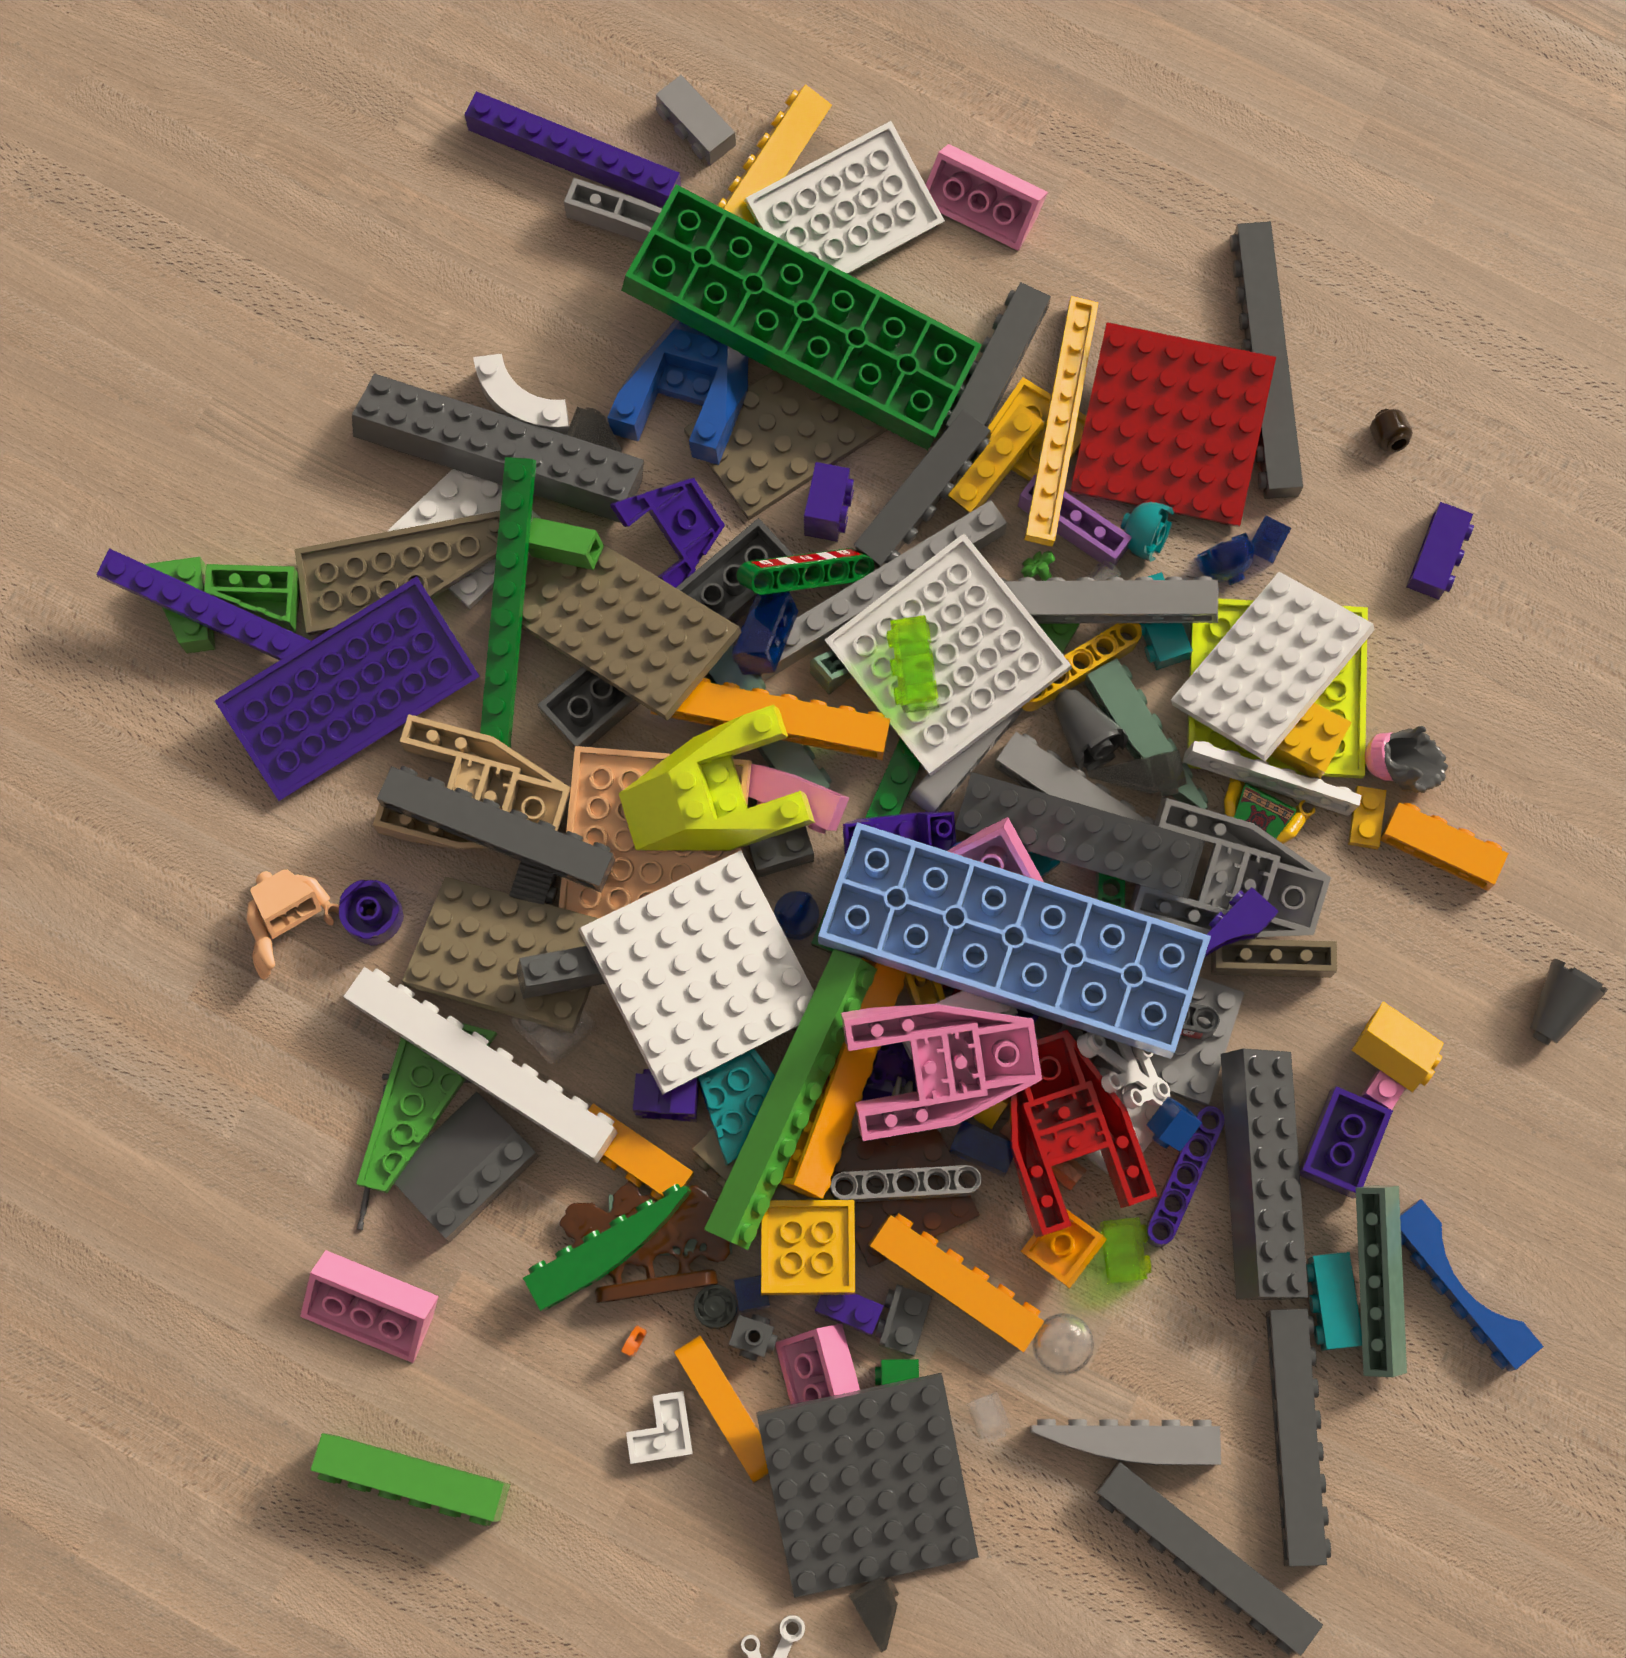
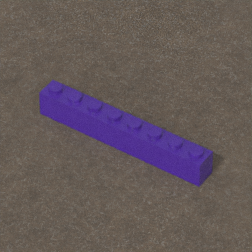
[464,91,681,208]

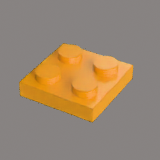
[1021,1209,1107,1289]

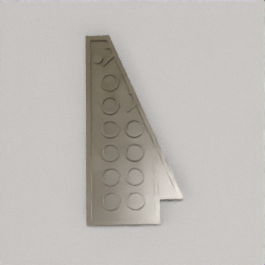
[295,511,500,635]

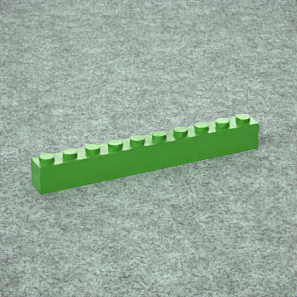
[704,949,877,1250]

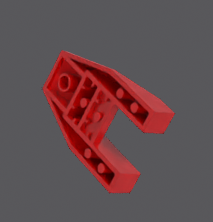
[1010,1030,1158,1237]

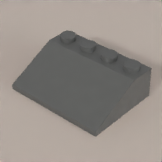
[394,1091,539,1242]

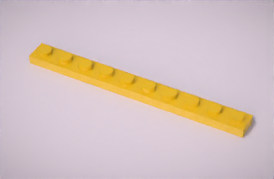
[1024,296,1099,547]

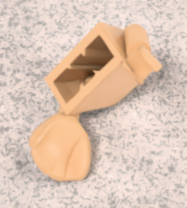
[246,869,339,980]

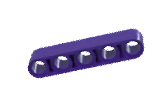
[1144,1106,1225,1247]

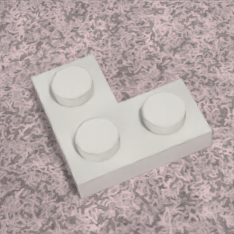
[626,1391,693,1464]

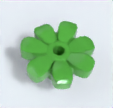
[1021,551,1055,581]

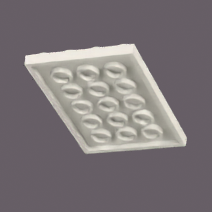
[744,121,945,274]
[1171,572,1375,761]

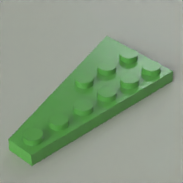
[356,1023,497,1193]

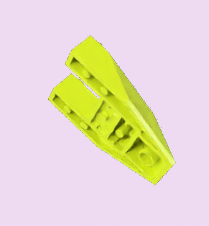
[618,705,815,851]

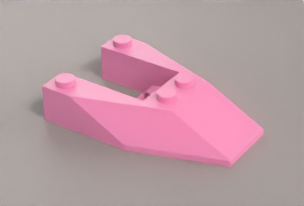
[841,1004,1042,1141]

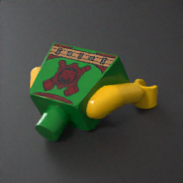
[1224,778,1315,844]

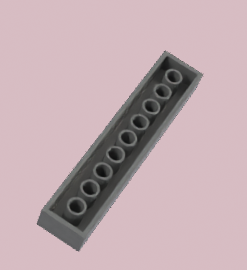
[352,374,644,523]
[537,518,793,750]

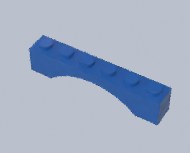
[1400,1199,1544,1371]

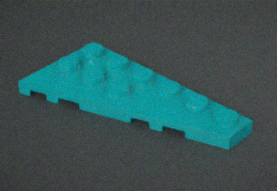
[697,1049,775,1166]

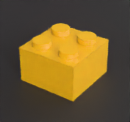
[1270,703,1352,779]

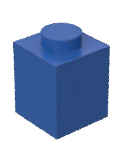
[1146,1096,1202,1152]

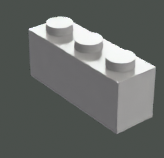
[656,75,736,165]

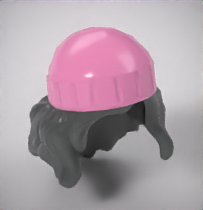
[1365,726,1448,793]

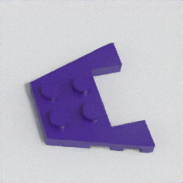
[610,478,725,588]

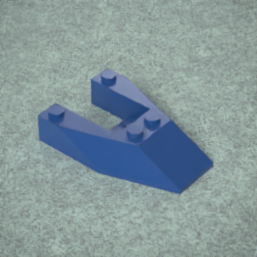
[607,319,749,465]

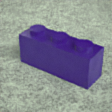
[1406,502,1474,600]

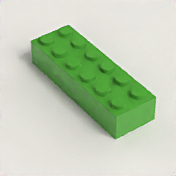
[310,1433,511,1526]

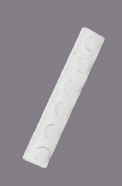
[1183,741,1361,816]

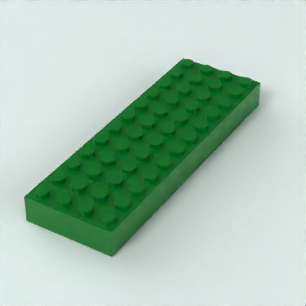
[621,184,982,451]

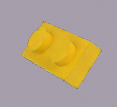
[1348,786,1387,849]

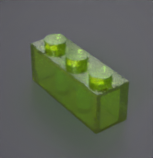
[887,615,940,713]

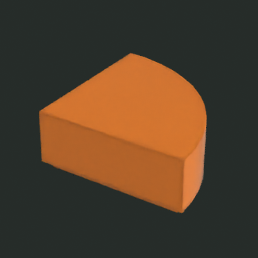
[621,1325,647,1357]

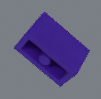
[815,1294,884,1337]

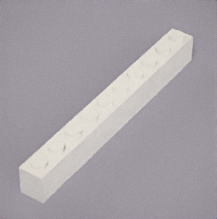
[343,967,617,1163]

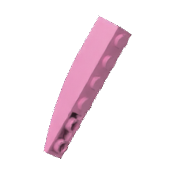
[748,764,849,834]

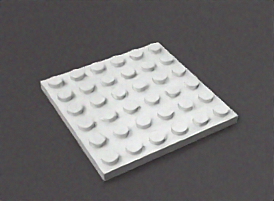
[825,533,1072,776]
[579,850,814,1095]

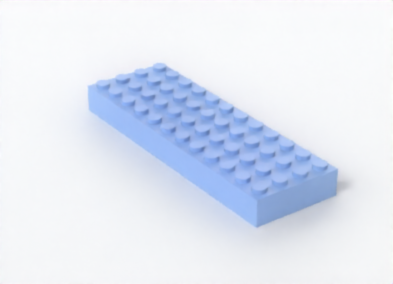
[818,822,1211,1059]

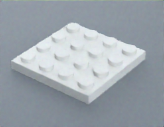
[388,469,541,609]

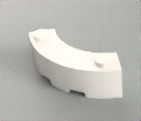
[473,354,571,436]

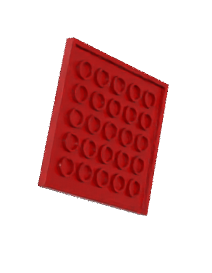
[1070,322,1276,527]

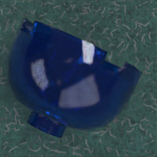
[1194,532,1254,586]

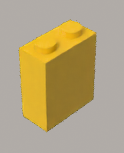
[1352,1001,1444,1093]

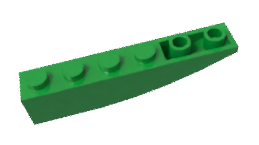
[523,1184,692,1311]

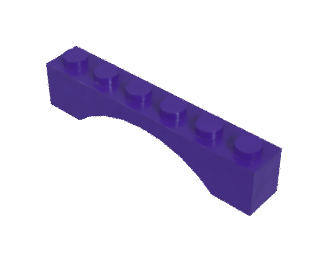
[1204,887,1279,958]

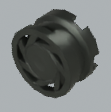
[694,1285,737,1329]

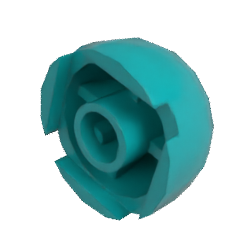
[1121,502,1174,562]

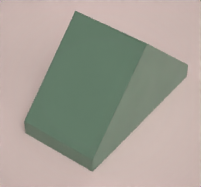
[810,650,852,695]

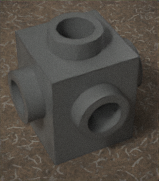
[729,1314,778,1361]

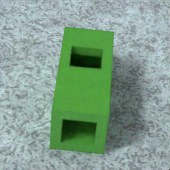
[528,517,604,570]

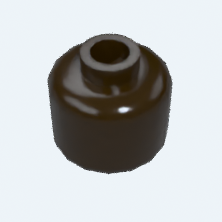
[1370,409,1413,452]

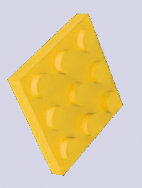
[988,377,1086,481]
[761,1200,855,1295]

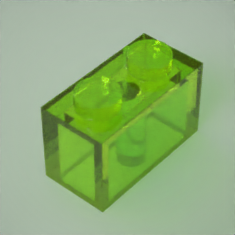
[1100,1217,1152,1285]

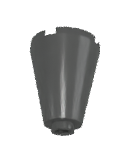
[1054,689,1128,771]
[1530,958,1608,1045]

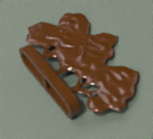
[560,1181,730,1303]

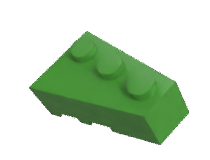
[145,557,216,654]
[204,564,300,633]

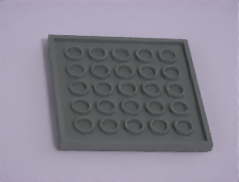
[756,1373,979,1598]

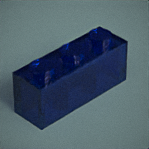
[732,591,799,675]

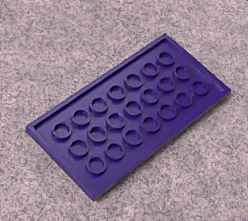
[215,576,480,801]

